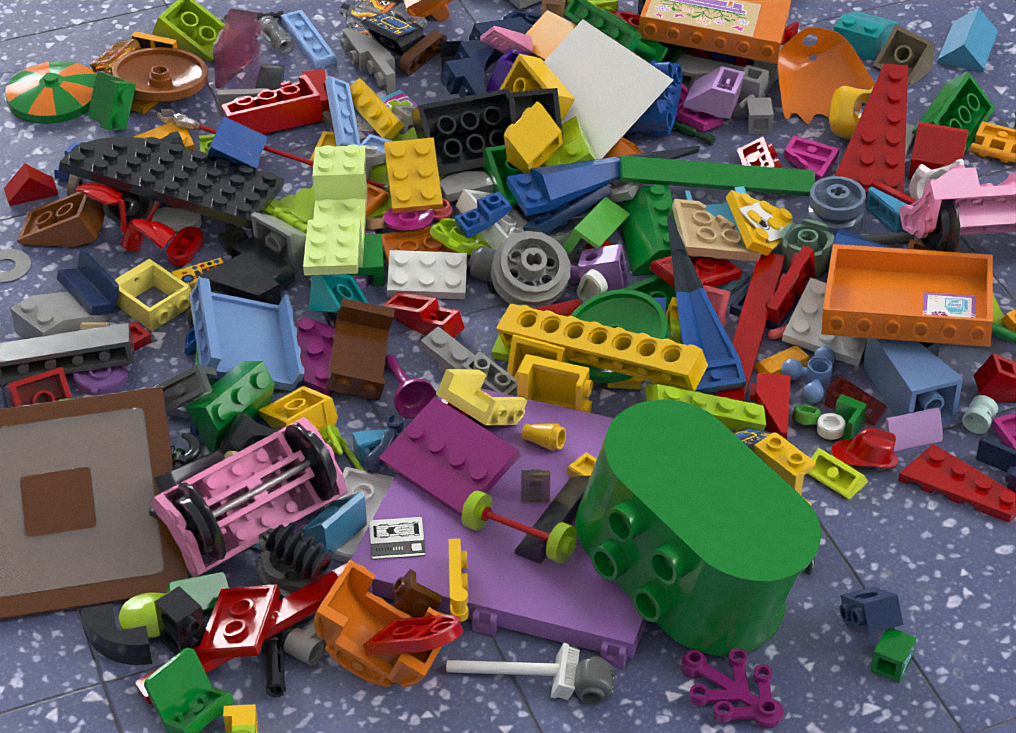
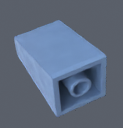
[863,338,963,423]

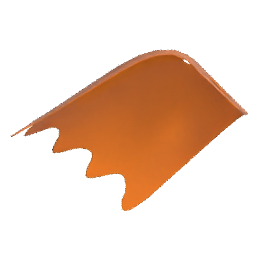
[778,27,875,124]

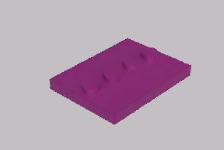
[379,397,521,517]

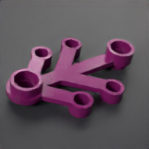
[681,648,784,728]

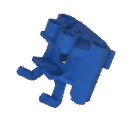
[625,60,683,137]

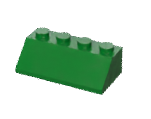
[912,71,995,155]
[620,184,677,276]

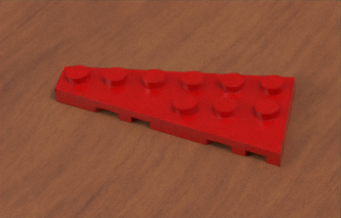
[835,64,908,197]

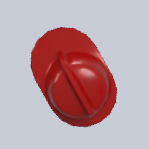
[831,428,898,469]

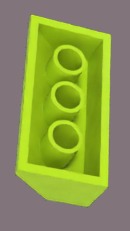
[645,384,766,431]

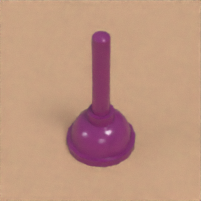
[385,354,437,419]

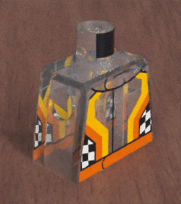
[339,0,397,40]

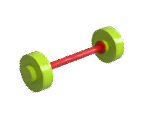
[462,490,577,563]

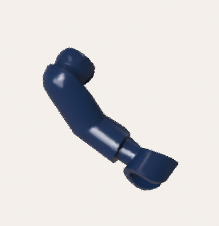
[363,415,404,474]

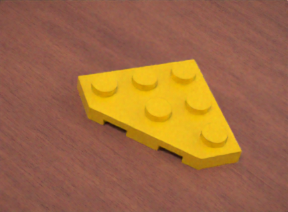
[726,190,795,256]

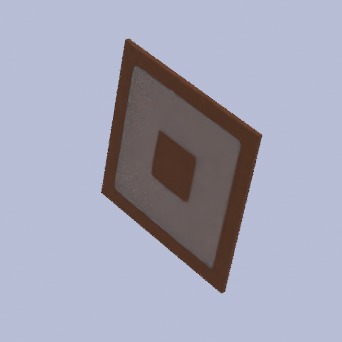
[0,386,188,620]

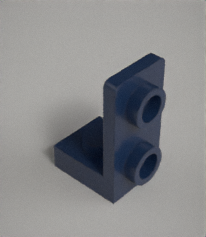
[976,437,1016,492]

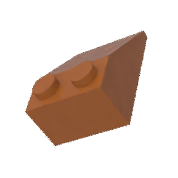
[17,192,105,247]

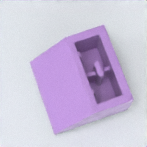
[683,66,745,119]

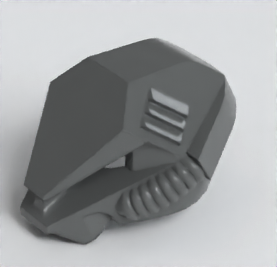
[256,528,314,599]

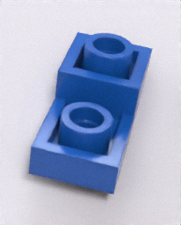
[455,192,511,238]

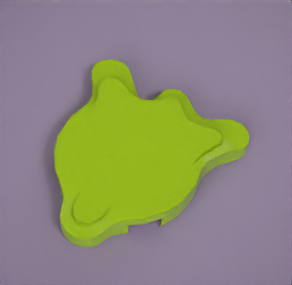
[429,218,492,255]

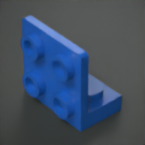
[207,117,267,170]

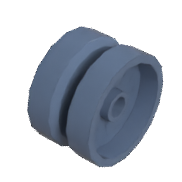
[807,176,866,238]

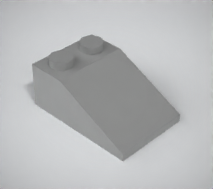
[10,292,111,339]

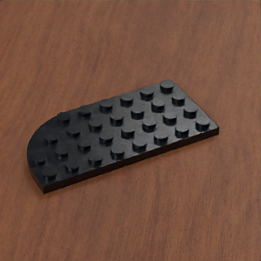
[59,137,284,229]

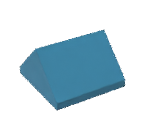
[299,491,367,554]

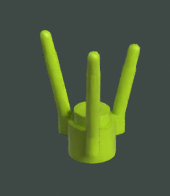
[319,425,365,471]

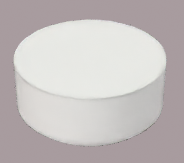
[817,413,846,440]

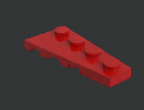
[898,444,1016,523]

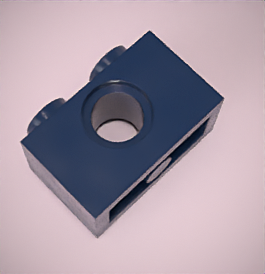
[840,587,903,634]

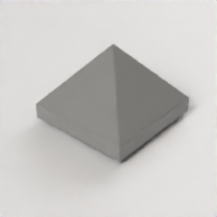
[730,94,755,118]

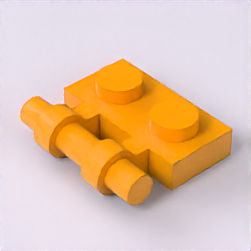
[970,121,1016,164]

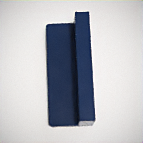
[57,251,119,315]

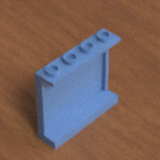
[189,277,304,392]

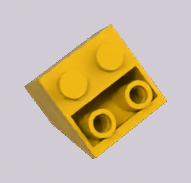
[504,101,563,173]

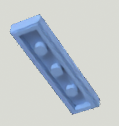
[281,10,337,69]
[325,76,361,146]

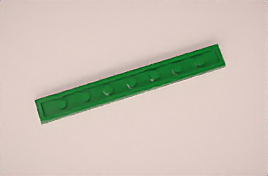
[620,155,815,196]

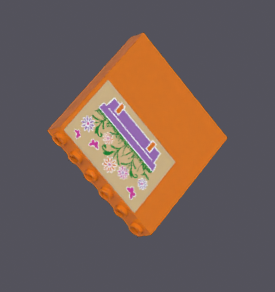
[638,0,792,64]

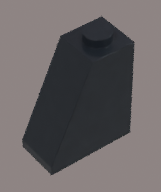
[200,253,281,305]

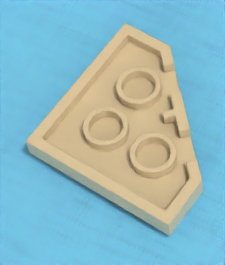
[672,199,761,262]

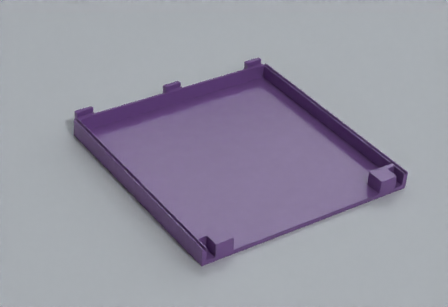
[351,388,647,669]

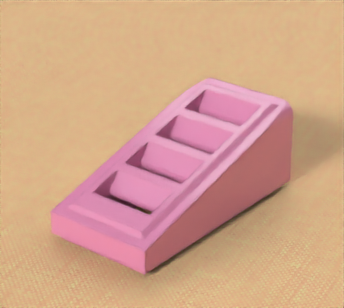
[480,26,533,55]

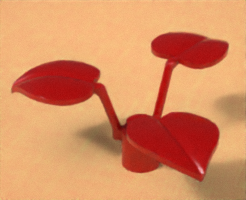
[75,182,175,252]

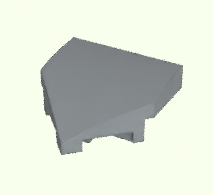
[440,171,494,202]

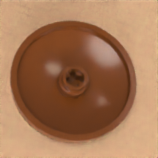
[112,47,207,102]

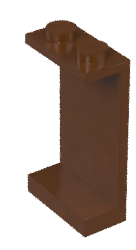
[326,298,395,400]

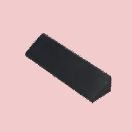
[514,475,590,564]

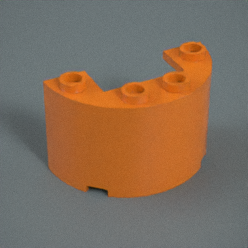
[314,560,445,688]

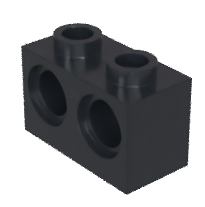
[154,586,205,656]

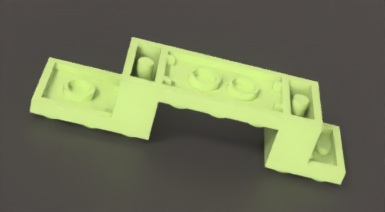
[303,145,367,275]

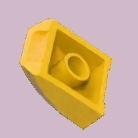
[258,386,338,432]

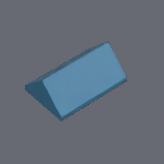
[937,8,998,72]

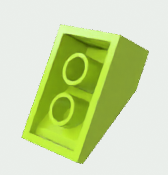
[152,0,238,62]
[542,116,597,167]

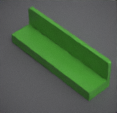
[562,197,630,254]

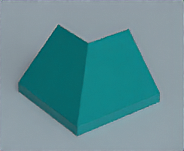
[309,274,369,314]

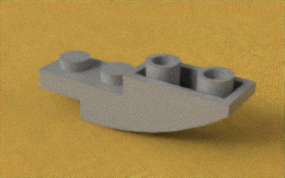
[340,28,396,94]
[419,326,517,395]

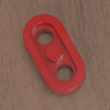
[166,226,203,267]

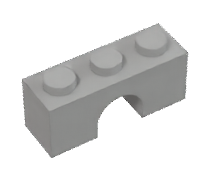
[738,45,784,101]

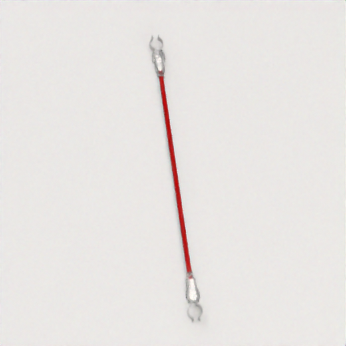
[157,109,390,194]

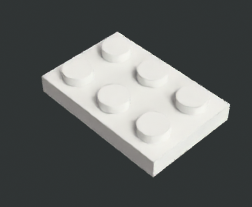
[387,250,467,299]

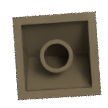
[873,24,935,85]

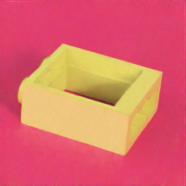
[115,258,191,331]

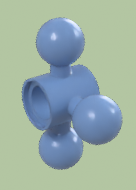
[781,346,835,404]

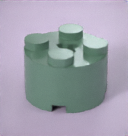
[780,219,834,279]

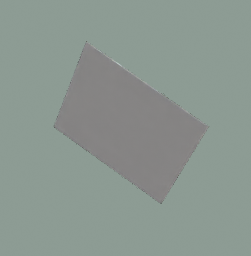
[544,19,673,159]

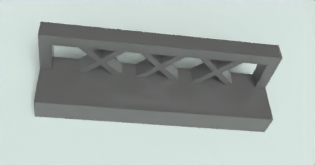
[155,365,217,414]

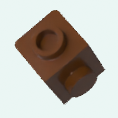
[393,569,442,617]

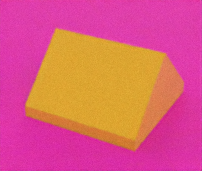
[507,335,568,390]

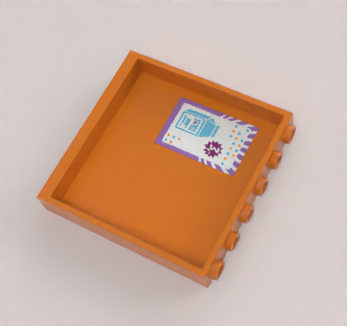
[821,244,993,347]

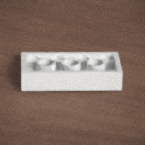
[456,189,528,260]

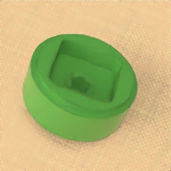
[792,405,821,426]

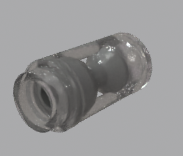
[256,16,294,55]

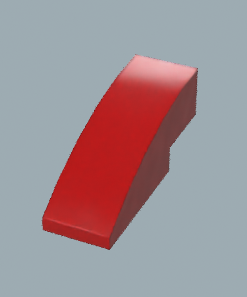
[382,292,465,338]

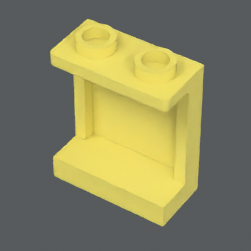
[436,369,527,425]

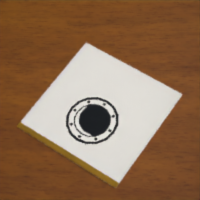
[738,202,784,242]

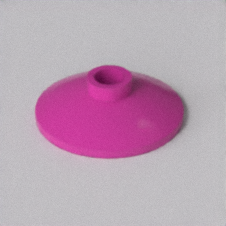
[383,208,434,231]

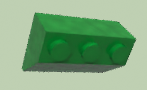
[186,361,275,453]

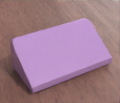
[885,407,943,452]

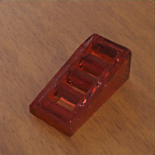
[824,376,887,426]

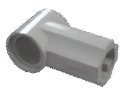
[284,617,327,666]

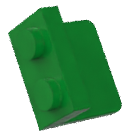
[88,72,136,130]
[144,648,235,733]

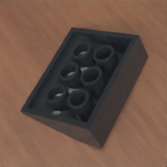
[411,88,510,176]

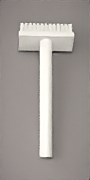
[446,643,580,700]

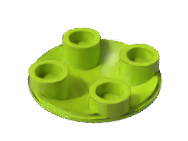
[119,593,165,639]

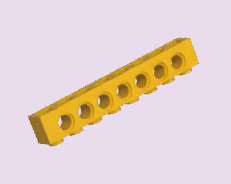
[496,303,708,392]

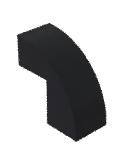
[81,604,152,665]

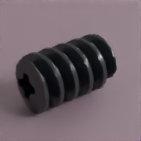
[265,522,333,584]

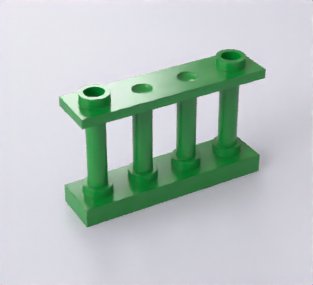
[563,0,668,64]

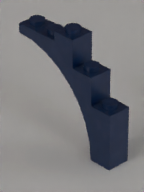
[441,17,530,97]

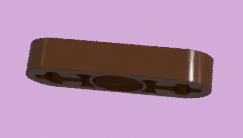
[398,30,447,76]

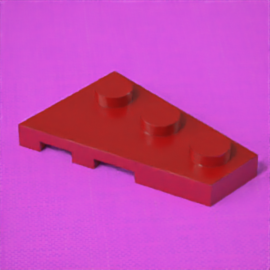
[766,245,816,324]

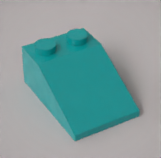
[833,11,899,61]

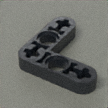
[154,449,225,492]

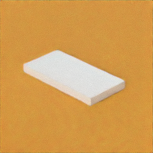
[324,467,395,562]

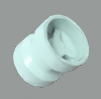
[962,395,998,434]

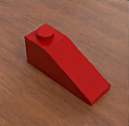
[973,353,1016,402]
[750,373,791,440]

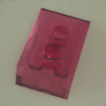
[215,8,261,88]

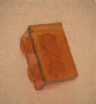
[90,38,142,74]

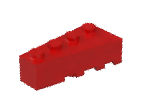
[221,74,323,135]

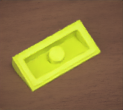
[807,448,868,500]

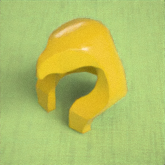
[829,86,874,140]

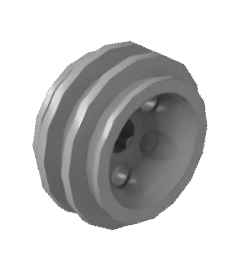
[491,231,571,308]

